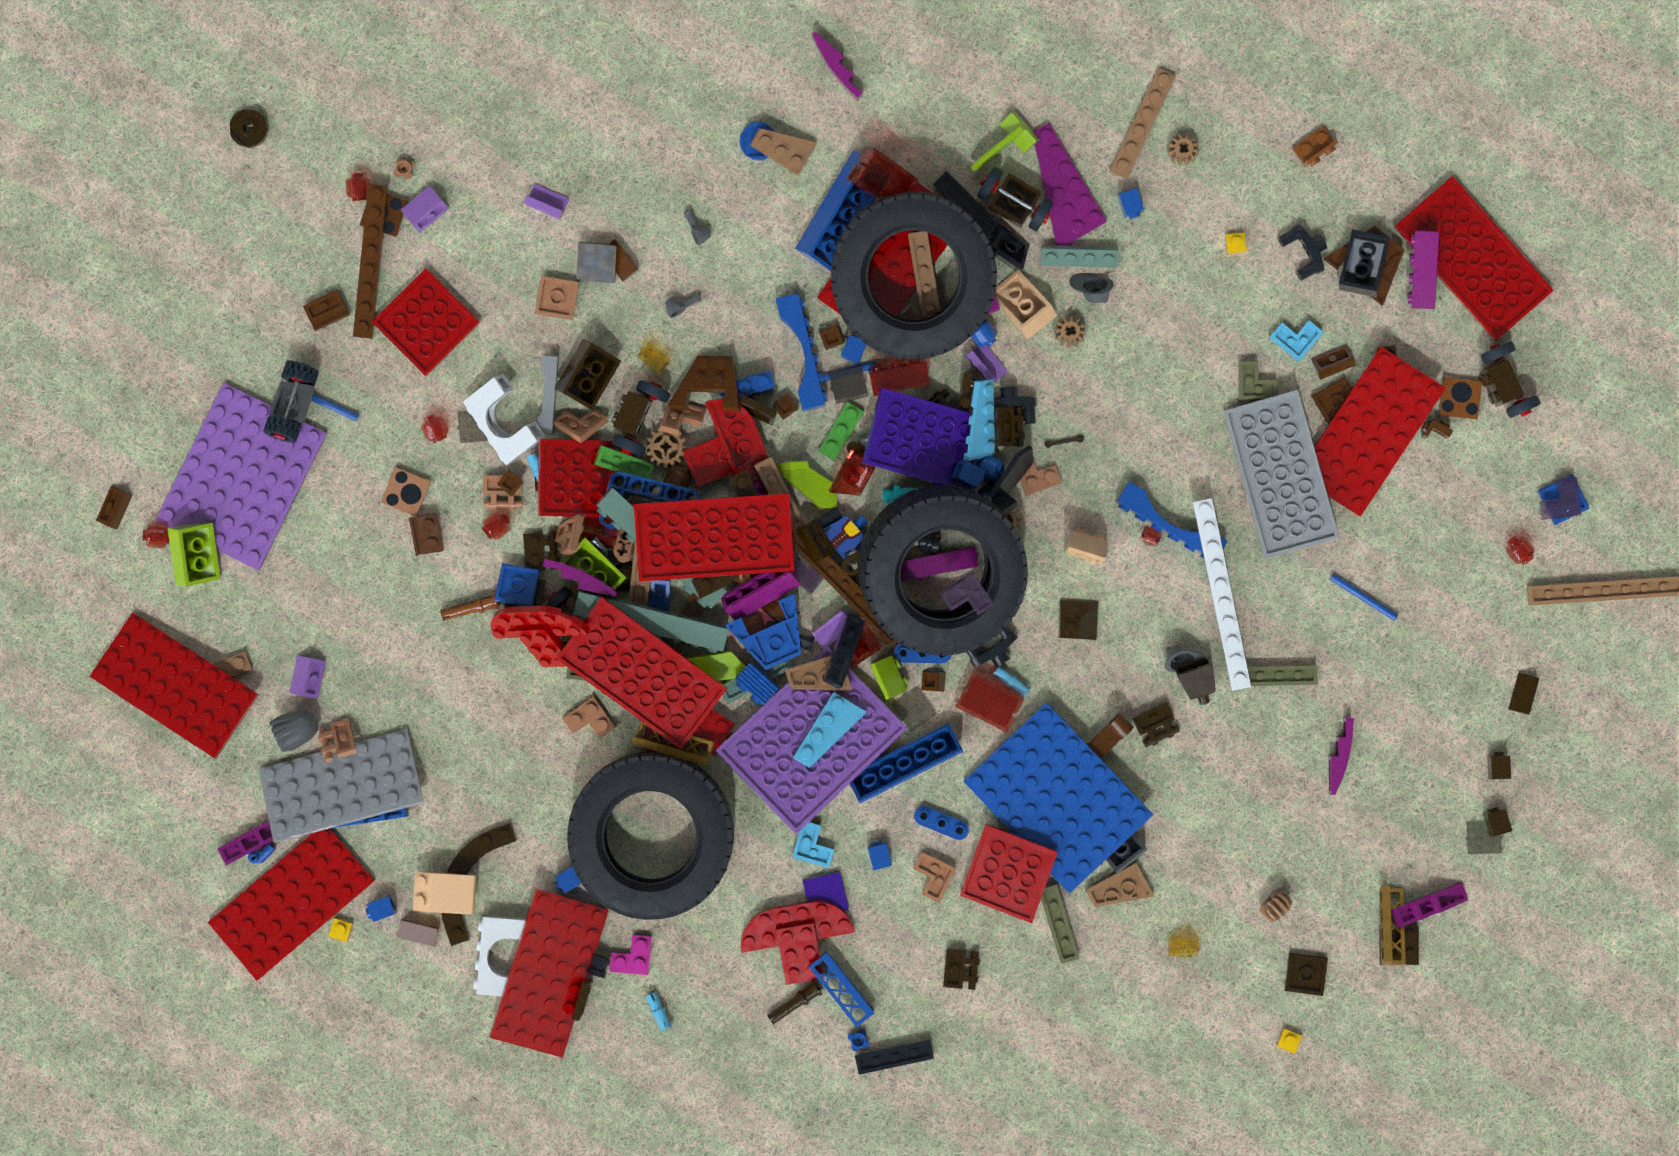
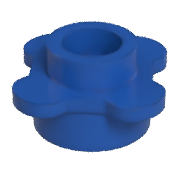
[848,1029,869,1051]

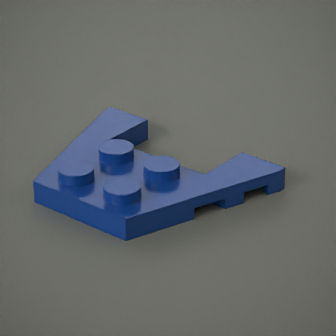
[725,594,801,670]

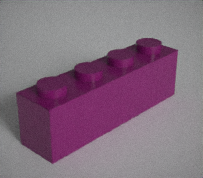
[1408,230,1439,309]
[721,569,801,620]

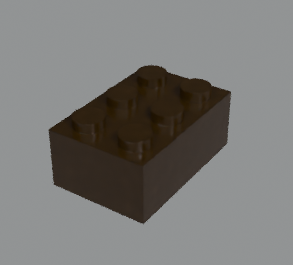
[554,339,621,411]

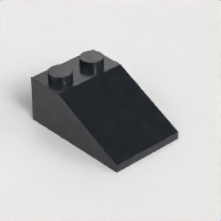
[1339,229,1390,298]

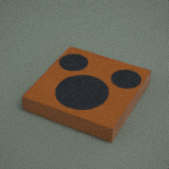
[1438,377,1482,420]

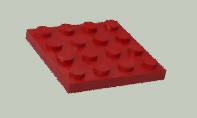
[372,268,480,377]
[538,439,615,518]
[960,823,1058,923]

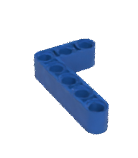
[599,472,703,529]

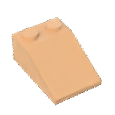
[995,270,1057,340]
[1064,528,1108,564]
[413,871,476,914]

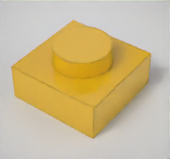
[1225,232,1247,254]
[328,918,353,942]
[1277,1028,1302,1054]

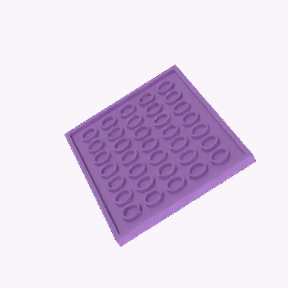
[156,383,327,571]
[716,646,907,835]

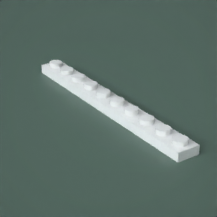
[1193,498,1251,691]

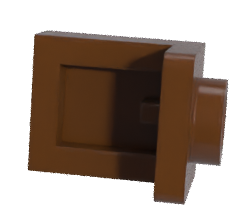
[1421,420,1453,439]

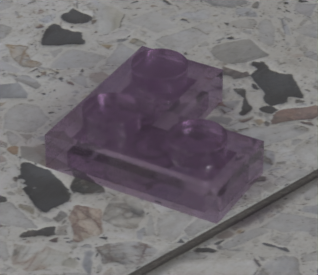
[1539,477,1582,520]
[793,557,824,595]
[940,572,994,615]

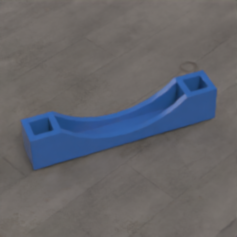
[776,293,828,412]
[1116,482,1228,560]

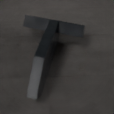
[977,445,1033,515]

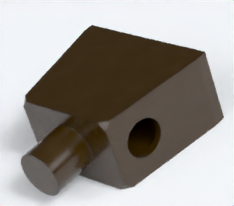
[1175,656,1216,705]

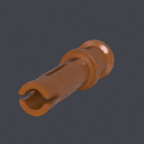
[440,592,500,621]

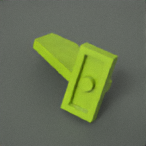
[971,111,1039,171]
[776,461,837,509]
[684,650,746,680]

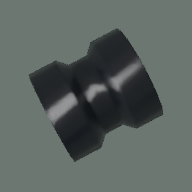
[918,534,942,555]
[587,954,611,978]

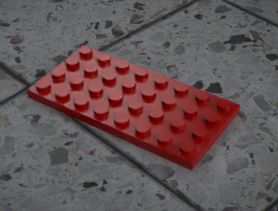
[817,174,948,316]
[1394,176,1554,341]
[1314,346,1446,517]
[633,493,794,582]
[556,596,727,750]
[89,612,259,759]
[207,828,375,981]
[489,888,609,1058]

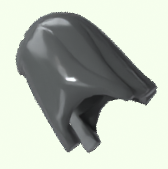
[269,711,319,752]

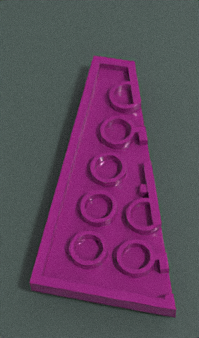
[1033,123,1107,246]

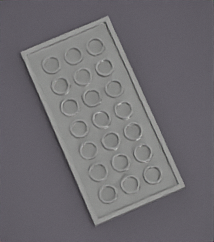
[1224,390,1340,558]
[259,729,424,843]

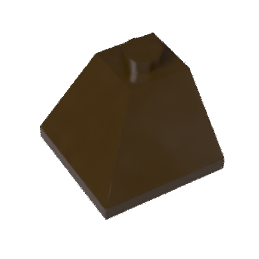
[1058,600,1098,640]

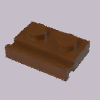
[303,290,350,332]
[409,513,444,556]

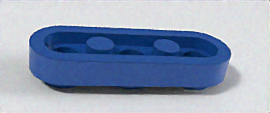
[894,644,951,664]
[914,806,969,840]

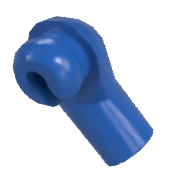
[248,843,276,864]

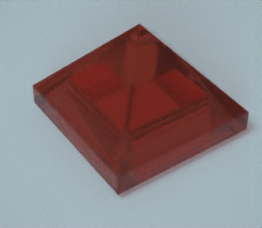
[1140,526,1162,546]

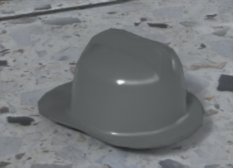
[1069,273,1114,303]
[1164,644,1205,672]

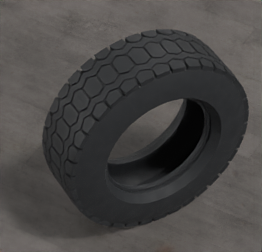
[831,192,997,359]
[858,485,1028,656]
[567,751,734,920]

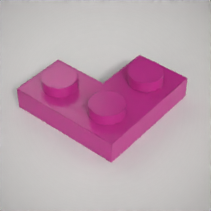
[610,934,652,975]

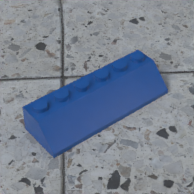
[795,150,890,271]
[850,723,964,804]

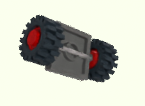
[263,360,319,443]

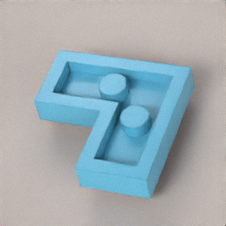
[1269,320,1324,362]
[792,822,834,868]

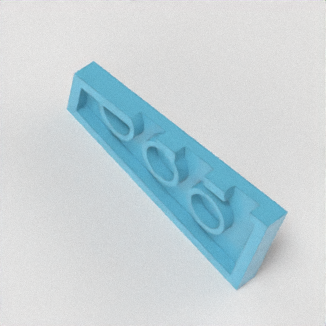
[963,379,995,461]
[793,692,867,768]

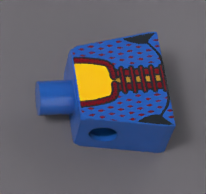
[823,515,868,559]

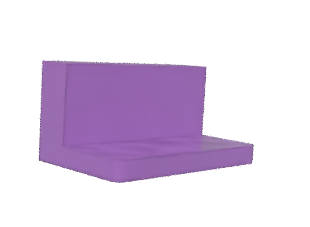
[524,184,569,220]
[401,186,449,233]
[966,346,1007,384]
[812,611,846,649]
[289,655,326,699]

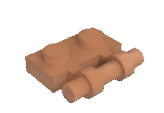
[483,475,522,510]
[318,718,357,763]

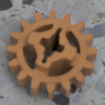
[645,427,687,468]

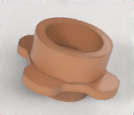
[393,158,415,179]

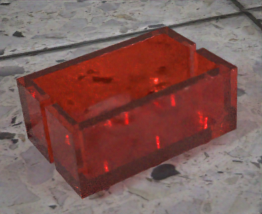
[846,146,919,200]
[868,359,930,396]
[955,673,1024,733]

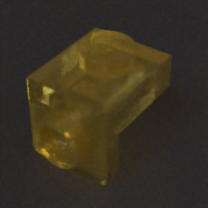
[637,342,671,375]
[1168,936,1200,957]

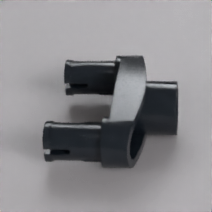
[1277,224,1327,281]
[994,386,1037,424]
[966,626,1018,668]

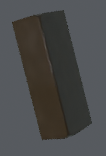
[796,519,835,563]
[1508,673,1539,715]

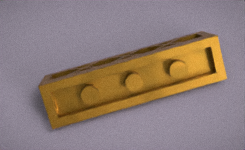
[632,721,714,766]
[1379,885,1406,966]

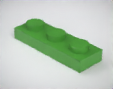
[818,402,864,461]
[594,446,655,479]

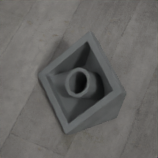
[1106,834,1147,874]

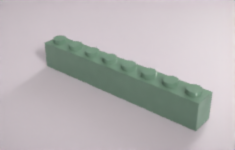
[595,488,727,609]
[573,589,729,653]

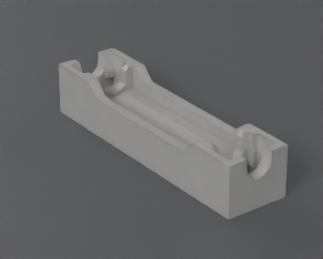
[537,356,559,435]

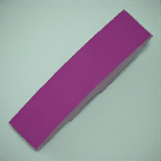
[812,31,863,101]
[900,548,979,581]
[543,559,619,596]
[1328,718,1354,795]
[217,821,273,866]
[1391,882,1468,928]

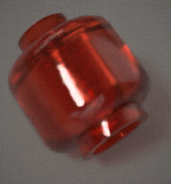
[345,173,370,201]
[420,414,449,443]
[481,512,511,540]
[142,523,170,549]
[1506,536,1535,565]

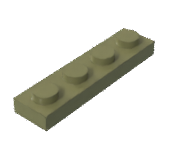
[1247,665,1318,686]
[1041,884,1080,964]

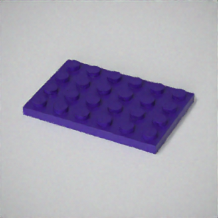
[862,388,977,489]

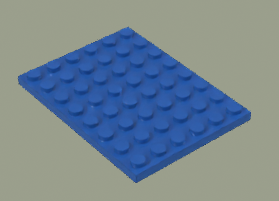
[963,702,1154,894]

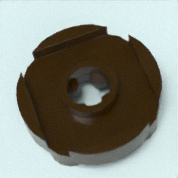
[230,110,269,149]

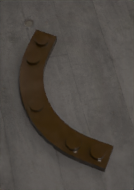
[691,470,757,599]
[441,823,517,946]

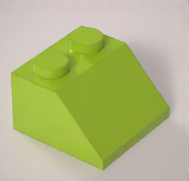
[871,655,909,700]

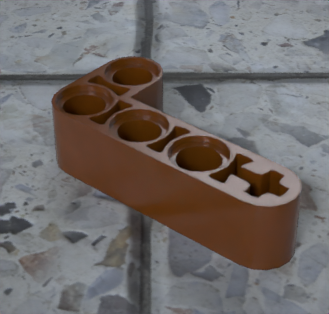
[1088,713,1134,759]

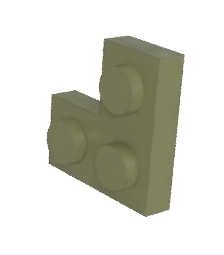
[1238,361,1278,400]

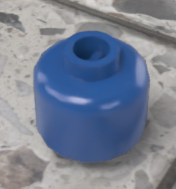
[971,319,998,347]
[976,456,1004,482]

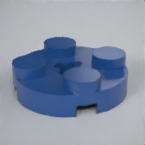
[739,122,775,161]

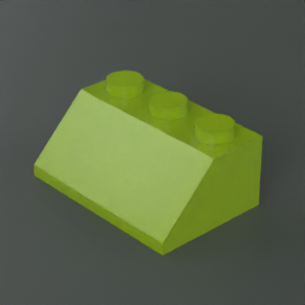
[168,522,220,587]
[562,538,626,596]

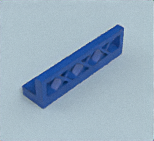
[809,951,874,1027]

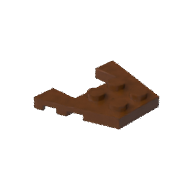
[1324,226,1405,306]
[669,356,741,411]

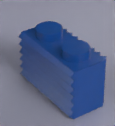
[737,370,775,400]
[735,662,779,705]

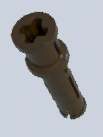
[767,980,823,1025]

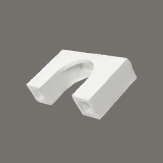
[463,374,546,465]
[474,916,525,996]

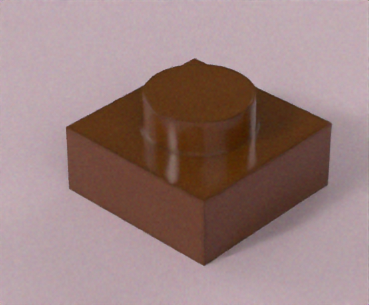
[819,325,844,351]
[772,394,798,420]
[497,470,524,497]

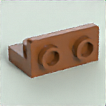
[1292,126,1338,167]

